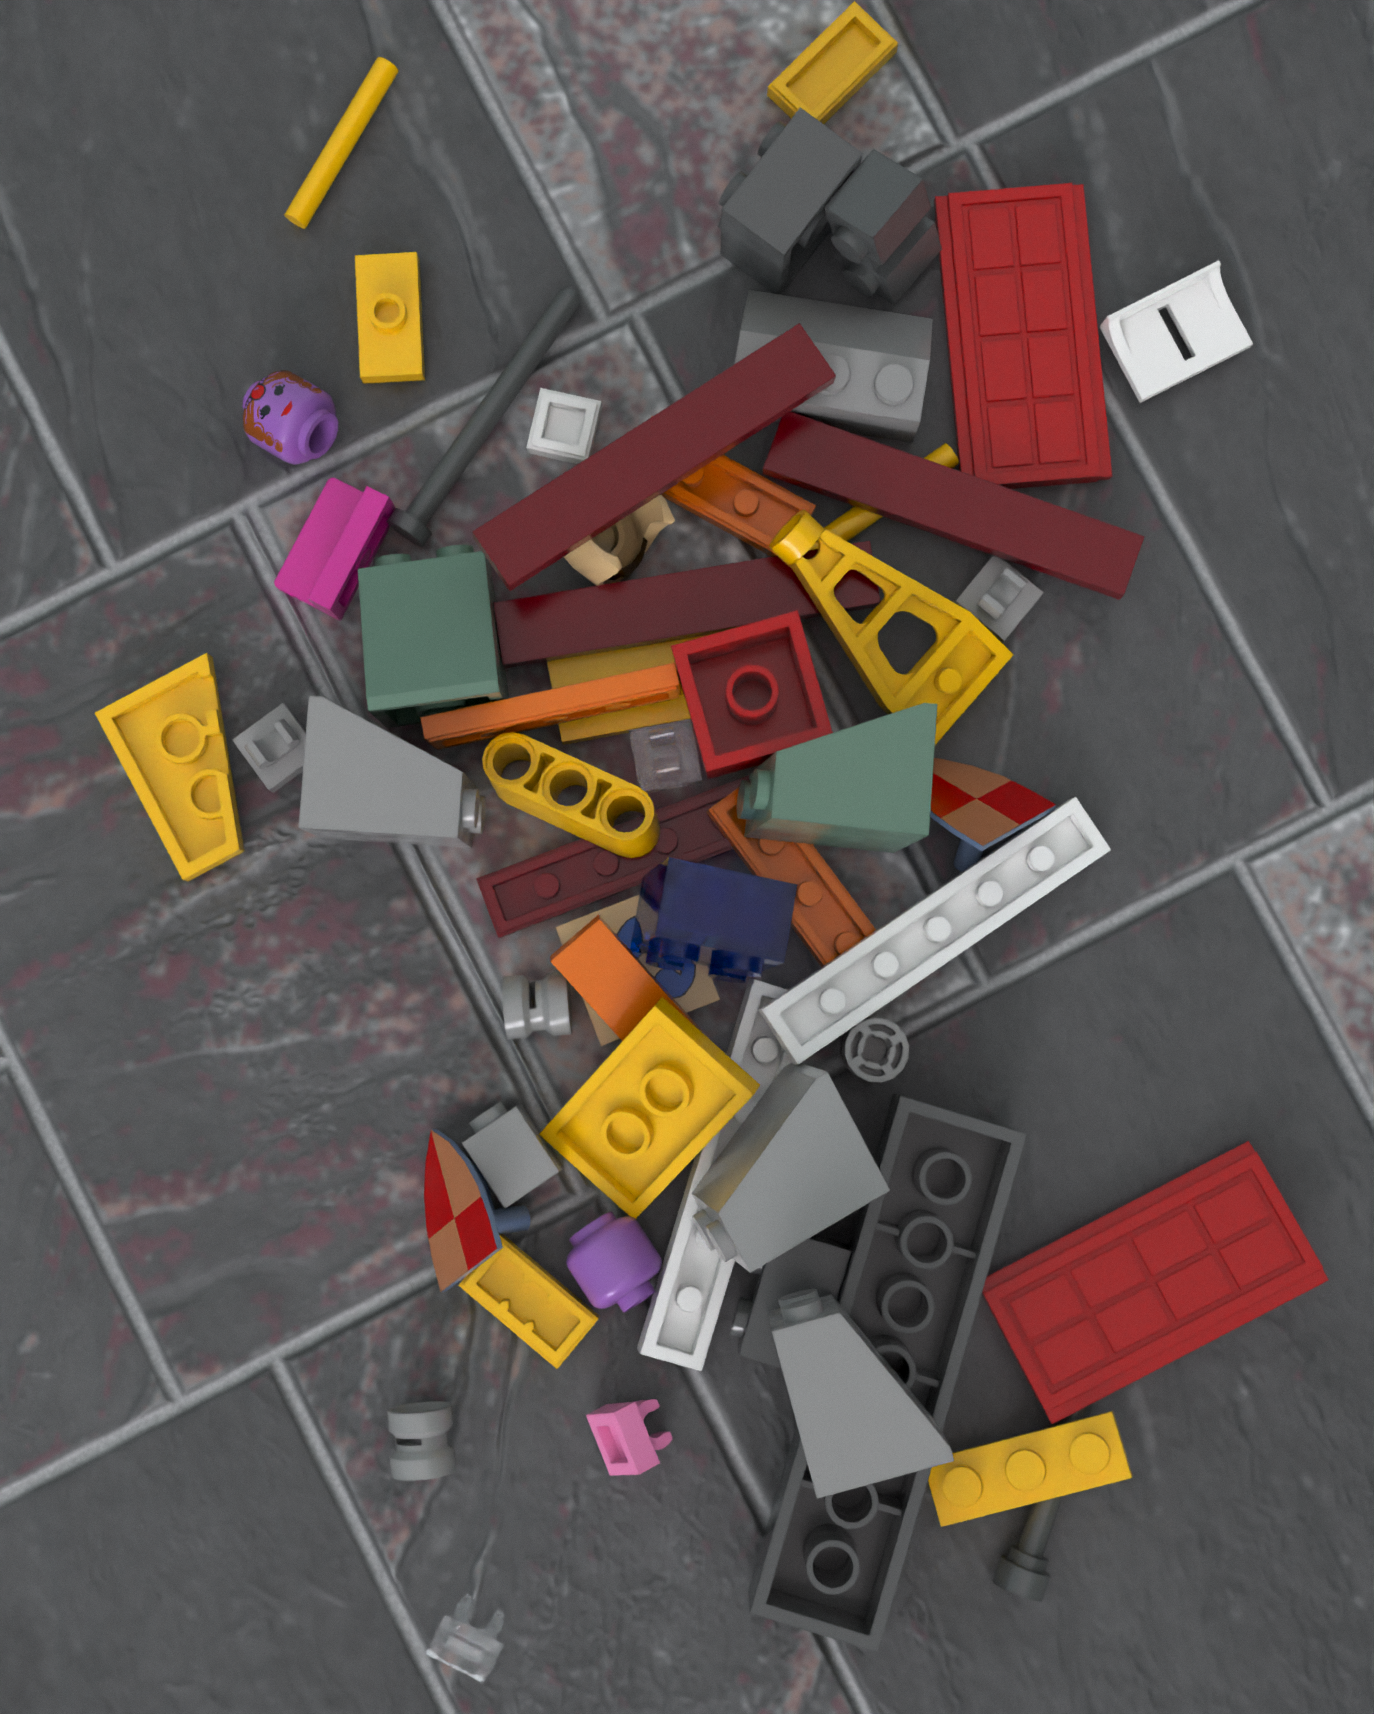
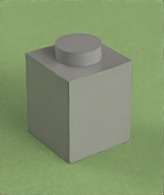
[462,1102,563,1208]

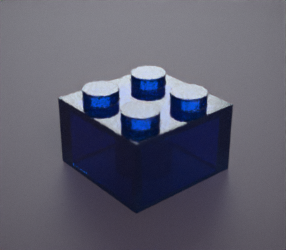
[630,857,797,983]

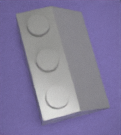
[735,290,933,443]

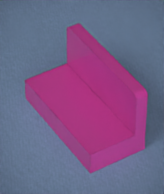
[274,478,396,621]

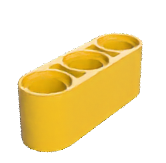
[482,732,660,858]

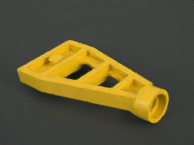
[769,510,1014,745]

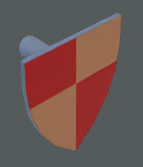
[930,758,1056,872]
[424,1129,530,1292]

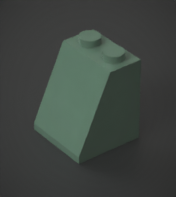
[358,545,509,728]
[737,703,937,853]

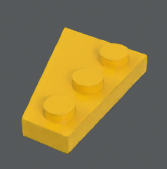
[95,653,244,881]

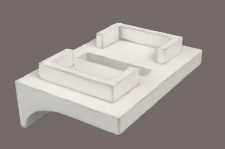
[1100,260,1253,403]

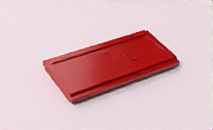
[934,183,1112,489]
[982,1141,1329,1424]

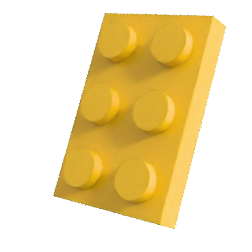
[539,997,760,1219]

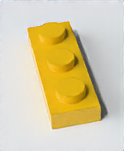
[928,1411,1133,1527]

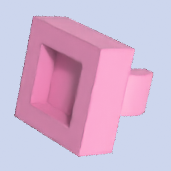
[586,1399,673,1476]

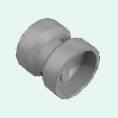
[502,972,573,1039]
[840,1018,909,1083]
[387,1401,456,1481]

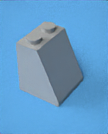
[298,696,486,848]
[691,1063,890,1273]
[768,1288,954,1499]

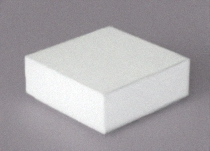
[526,388,602,464]

